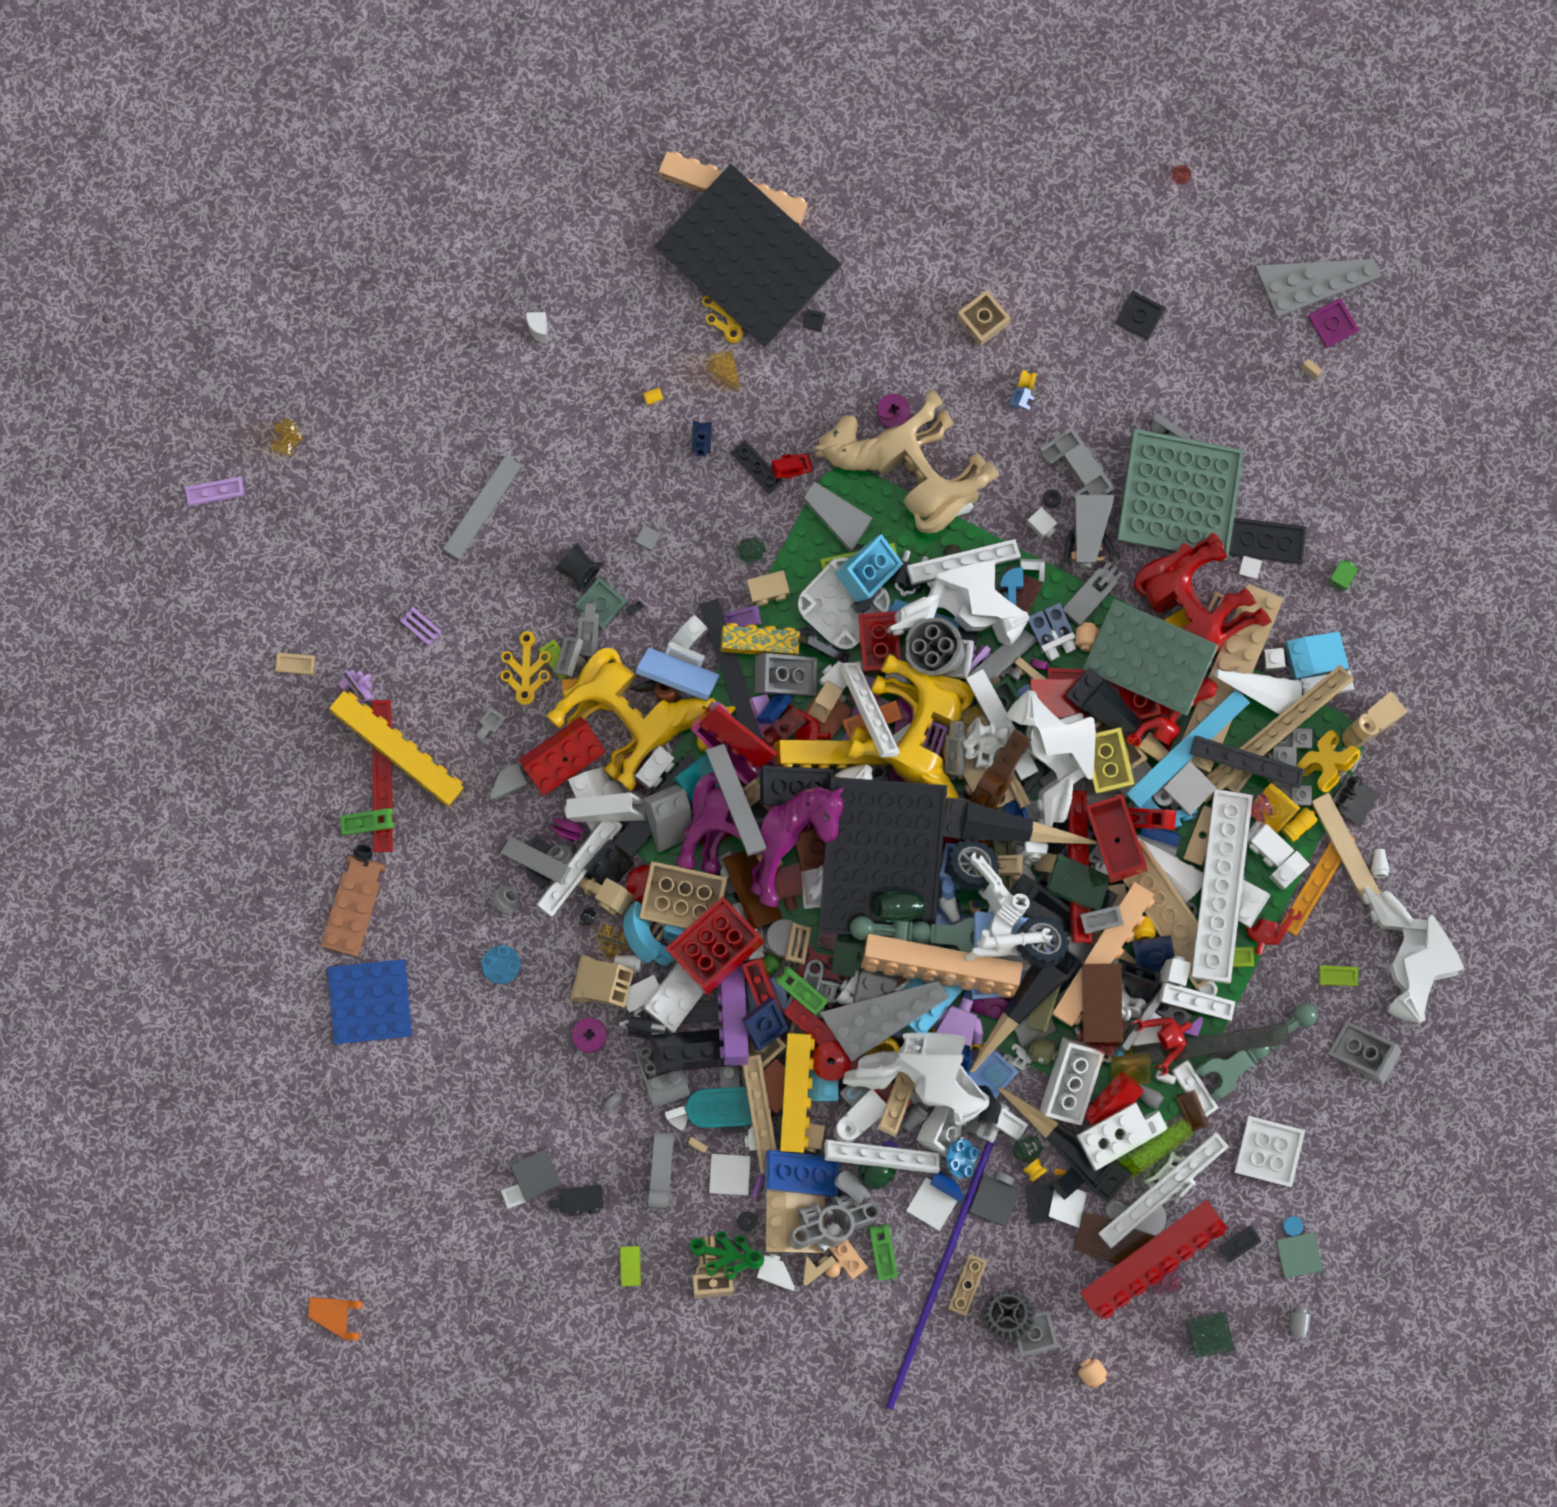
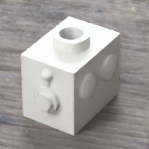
[818,661,847,689]

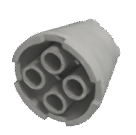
[905,617,966,675]

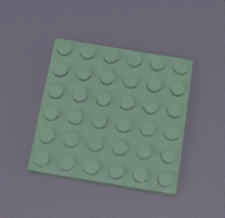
[1116,429,1244,562]

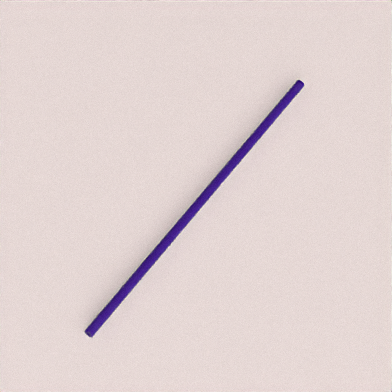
[886,1134,998,1410]

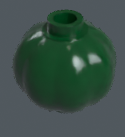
[858,1164,896,1190]

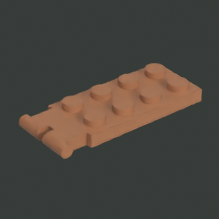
[321,854,386,957]

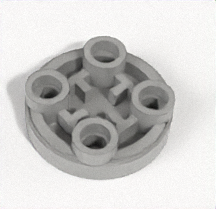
[765,919,804,958]

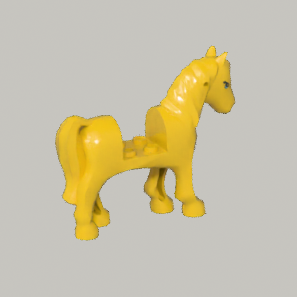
[546,648,736,792]
[846,654,974,799]

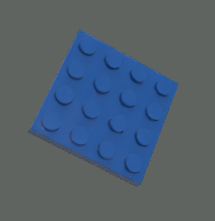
[327,959,412,1045]

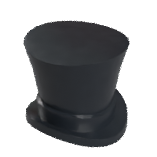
[555,543,604,593]

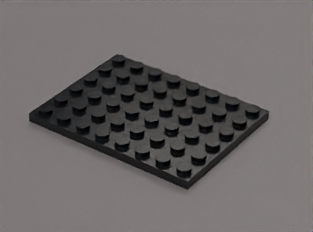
[654,164,842,348]
[818,776,947,937]

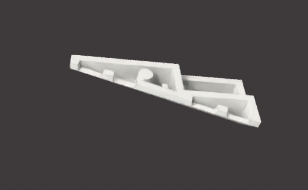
[1214,669,1302,714]
[1137,837,1204,903]

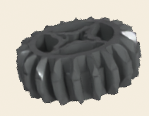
[982,1289,1035,1343]

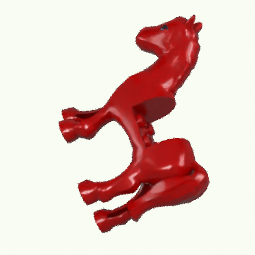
[1134,532,1272,710]

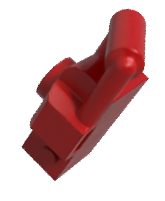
[771,453,813,479]

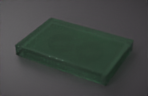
[1046,854,1110,911]

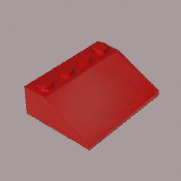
[665,896,764,995]

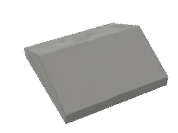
[1015,1310,1059,1357]

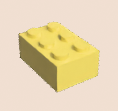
[1093,728,1135,794]

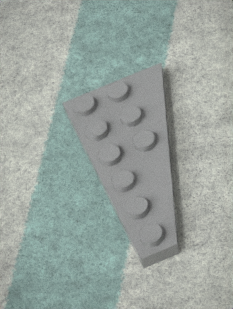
[1255,259,1381,318]
[820,981,949,1061]

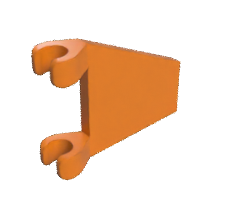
[308,1297,363,1341]

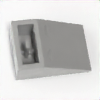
[635,1044,691,1108]

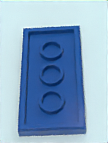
[764,1150,839,1197]

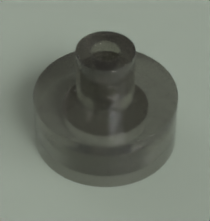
[943,544,962,557]

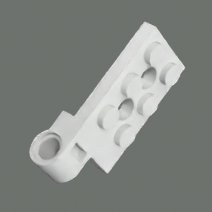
[1076,1103,1167,1170]

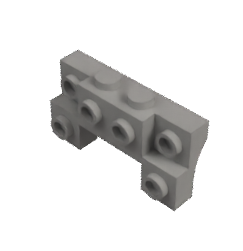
[1039,427,1115,501]
[1267,728,1312,807]

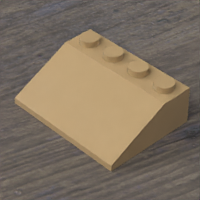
[639,861,729,929]
[766,1190,825,1253]

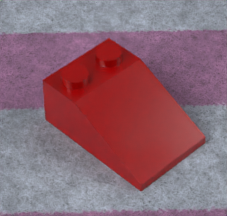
[858,611,901,675]

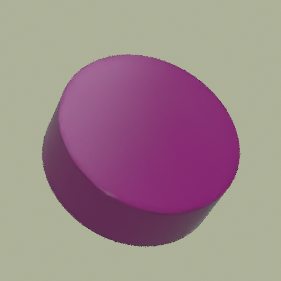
[1029,659,1049,671]

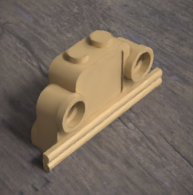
[958,715,1031,809]

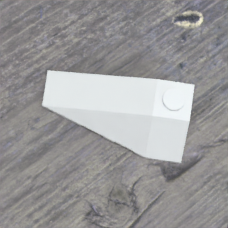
[568,767,615,842]
[916,1105,967,1158]

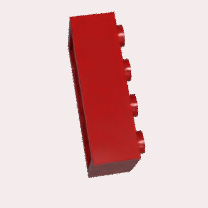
[518,716,606,796]
[1086,794,1148,883]

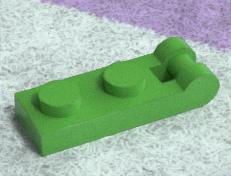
[340,809,394,836]
[775,965,829,1016]
[869,1223,898,1281]

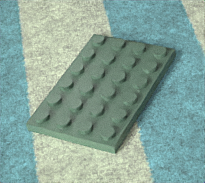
[1083,599,1219,716]

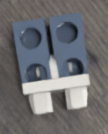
[1027,603,1076,661]

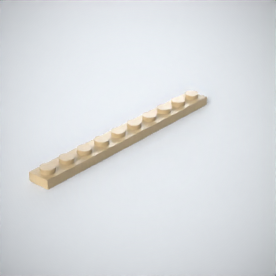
[1204,665,1354,803]

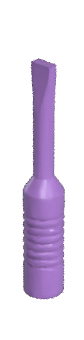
[750,1173,765,1200]

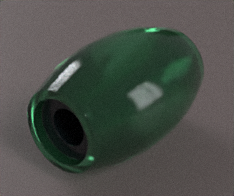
[874,891,926,922]

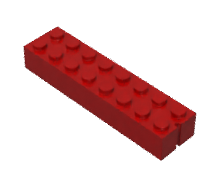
[1079,1200,1228,1320]

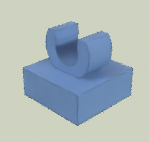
[1009,388,1034,409]

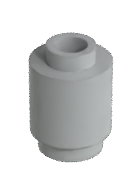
[1289,1308,1311,1337]

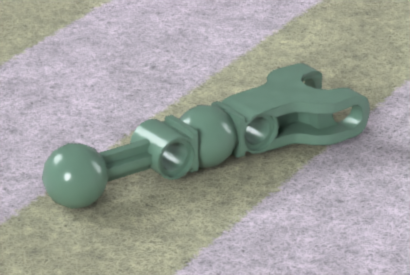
[850,916,974,953]
[1194,1003,1318,1100]

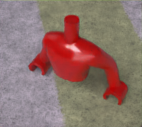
[783,703,831,740]
[1126,710,1181,752]
[1245,908,1302,956]
[1130,1017,1192,1077]

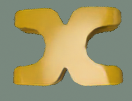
[1297,730,1360,792]

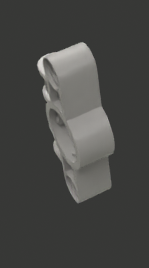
[787,959,840,1034]
[788,1193,880,1249]

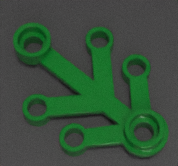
[690,1231,764,1280]

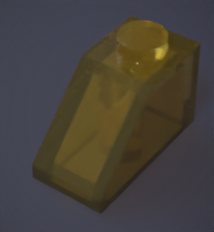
[707,350,740,391]

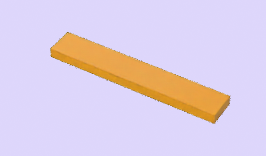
[1280,837,1355,936]

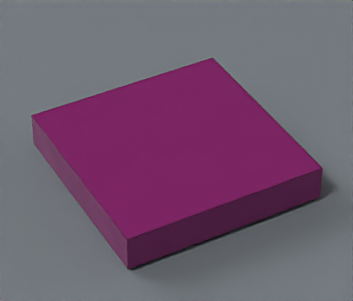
[1307,298,1359,349]

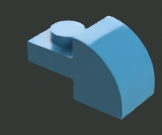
[999,567,1023,606]

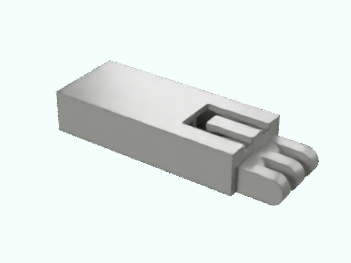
[1063,561,1124,626]

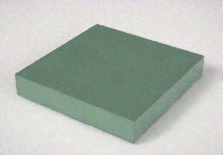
[574,577,628,630]
[1276,1232,1323,1279]

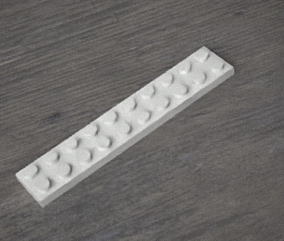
[1191,789,1253,984]

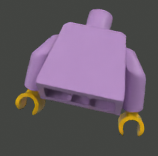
[930,997,984,1052]

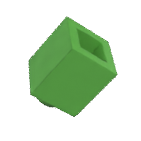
[1328,560,1358,592]

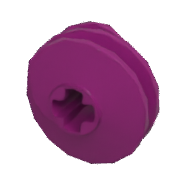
[876,393,911,429]
[548,816,585,842]
[572,1018,607,1053]

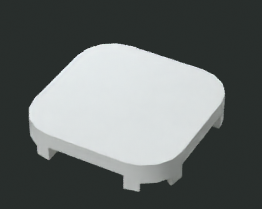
[798,557,890,650]

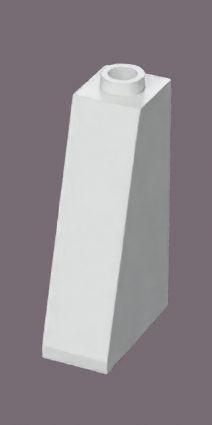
[564,792,646,822]

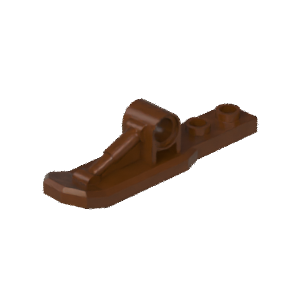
[969,729,1032,809]

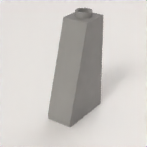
[803,482,872,553]
[1074,495,1114,569]

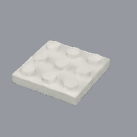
[1234,1116,1305,1187]

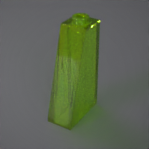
[1120,1118,1194,1180]

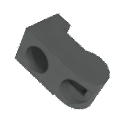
[1155,1002,1192,1026]

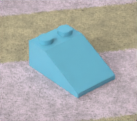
[834,534,903,602]
[1284,632,1349,680]
[782,1062,838,1103]

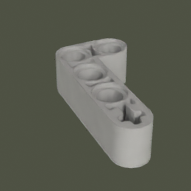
[648,1132,674,1209]

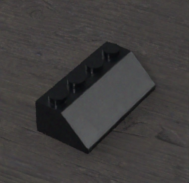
[649,1028,730,1073]

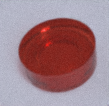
[1172,165,1191,185]

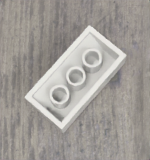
[1040,1037,1105,1125]

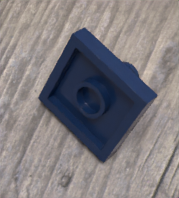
[1133,935,1175,973]
[741,997,788,1052]

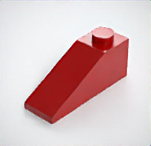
[1128,808,1176,830]

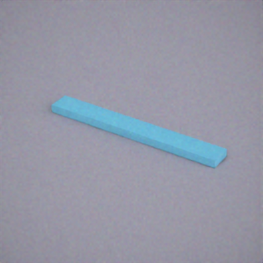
[1126,689,1250,808]

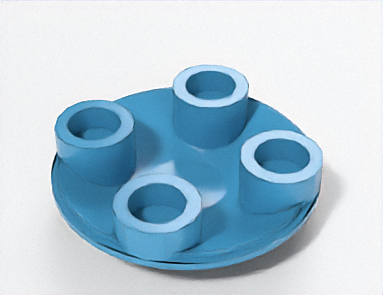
[482,945,521,984]
[946,1139,979,1178]

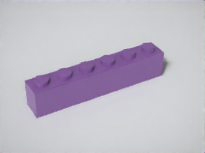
[717,962,749,1065]

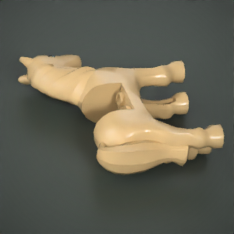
[814,389,999,534]

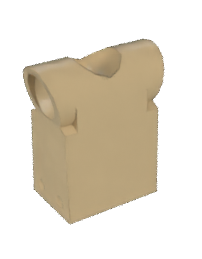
[1342,691,1408,748]
[570,954,634,1008]

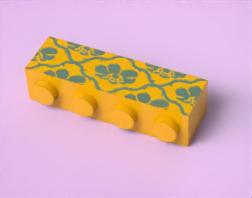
[720,623,800,656]

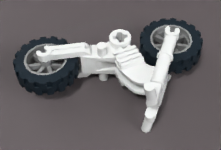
[946,839,1069,968]

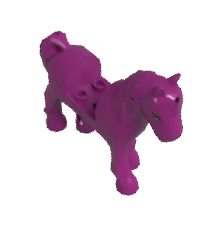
[676,772,844,907]

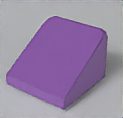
[1183,1017,1203,1038]

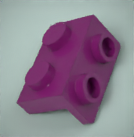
[970,997,1011,1020]

